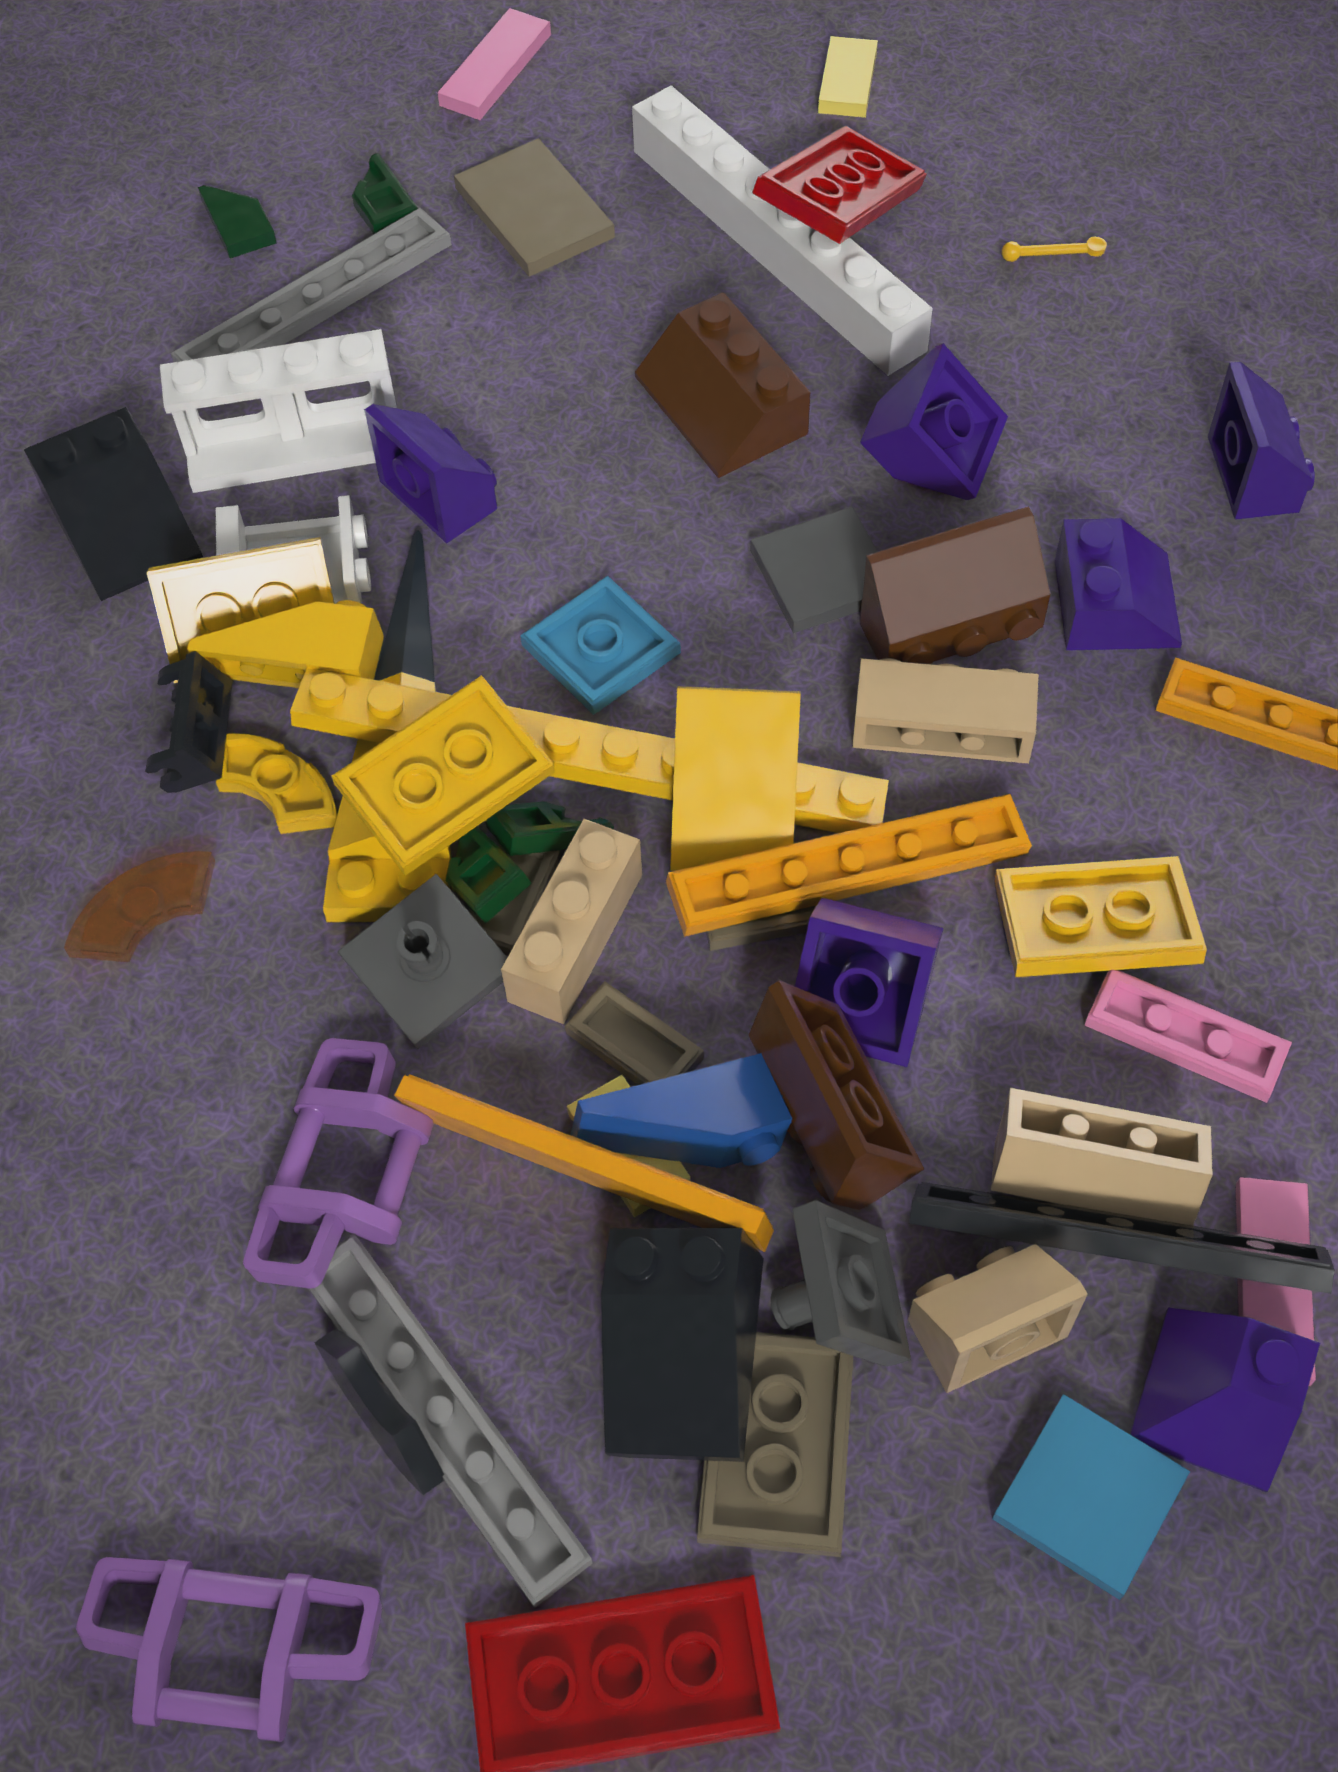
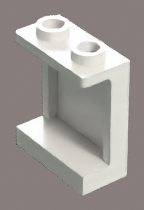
[216,495,371,604]

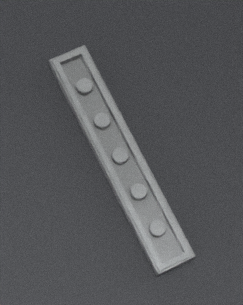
[171,208,452,362]
[308,1233,593,1609]

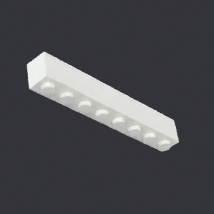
[632,86,933,376]

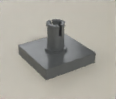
[338,874,507,1050]
[770,1200,911,1367]

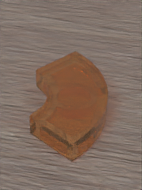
[64,851,215,962]

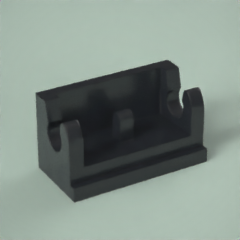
[145,651,233,793]

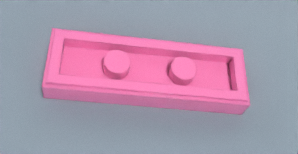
[438,8,551,120]
[1085,970,1292,1103]
[1236,1177,1316,1386]

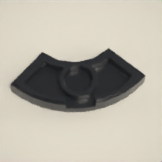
[314,1329,444,1495]

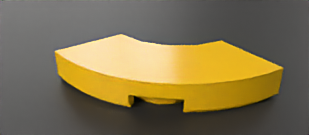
[216,733,338,834]

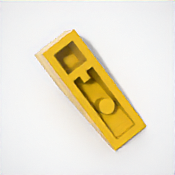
[187,600,384,688]

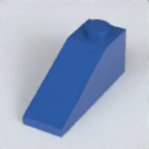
[570,1053,792,1168]

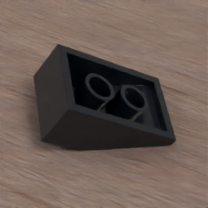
[24,407,203,601]
[601,1228,764,1462]

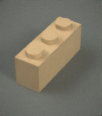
[852,658,1039,764]
[501,819,642,1024]
[991,1088,1213,1226]

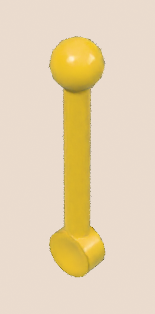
[1001,237,1107,262]

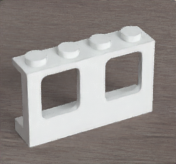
[160,329,397,493]

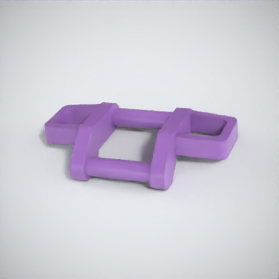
[243,1038,434,1289]
[76,1557,382,1742]

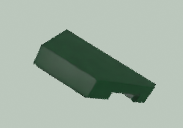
[352,153,418,234]
[198,185,277,259]
[486,801,614,856]
[445,827,532,924]

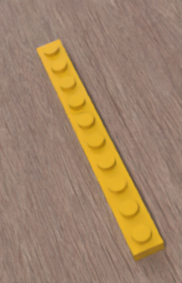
[290,667,889,833]

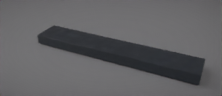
[909,1182,1335,1294]

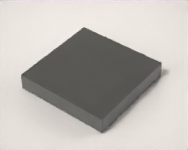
[750,506,878,633]

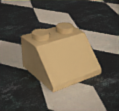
[908,1244,1088,1393]

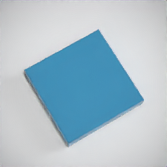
[520,575,681,715]
[992,1394,1190,1600]

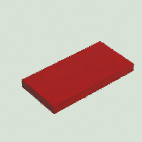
[752,126,927,244]
[465,1575,781,1772]

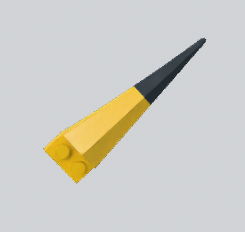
[323,530,451,922]

